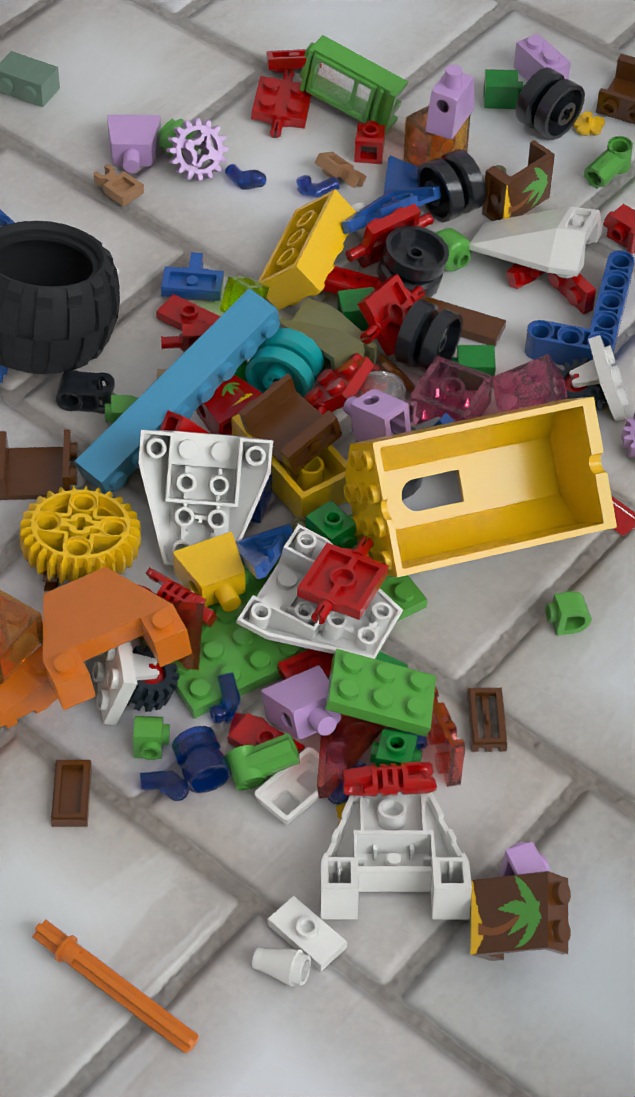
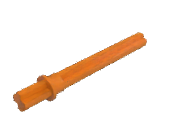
[32,919,199,1053]

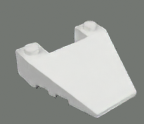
[320,792,472,920]

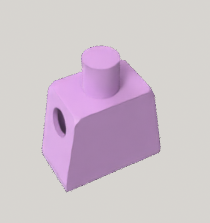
[426,64,475,140]
[107,115,161,173]
[343,389,411,442]
[260,665,341,739]

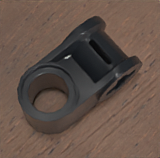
[55,370,116,414]

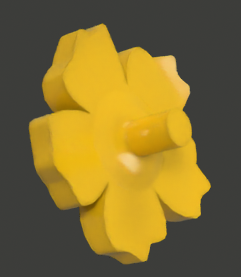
[573,111,605,136]

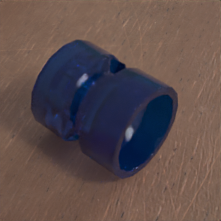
[172,726,231,793]

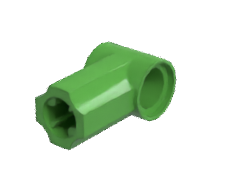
[584,136,633,189]
[225,733,300,791]

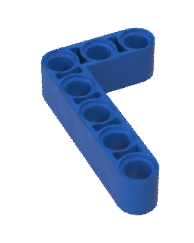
[525,250,634,366]

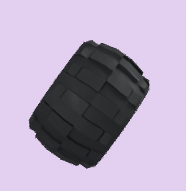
[0,220,120,374]

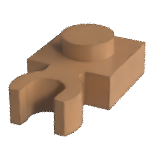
[314,152,367,188]
[93,164,144,207]

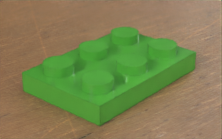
[325,648,436,737]

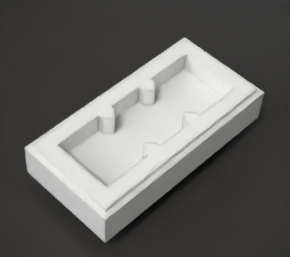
[268,896,347,972]

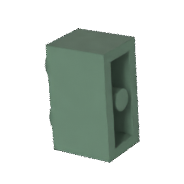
[0,51,60,107]

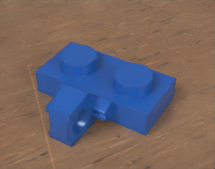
[161,252,224,301]

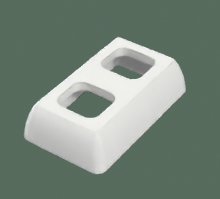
[255,747,342,825]

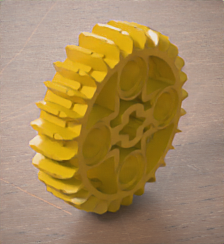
[20,485,141,585]

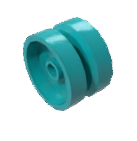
[245,328,324,398]

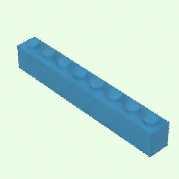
[75,288,281,494]

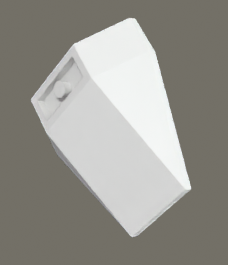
[469,206,603,278]
[138,430,273,565]
[236,524,403,659]

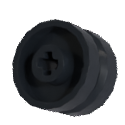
[515,67,585,140]
[417,149,486,223]
[377,226,449,297]
[395,299,463,377]

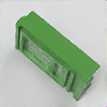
[300,35,408,135]

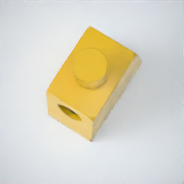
[173,532,246,612]

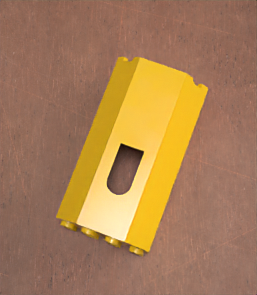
[344,397,617,577]

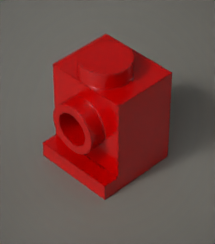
[354,121,386,164]
[603,204,635,254]

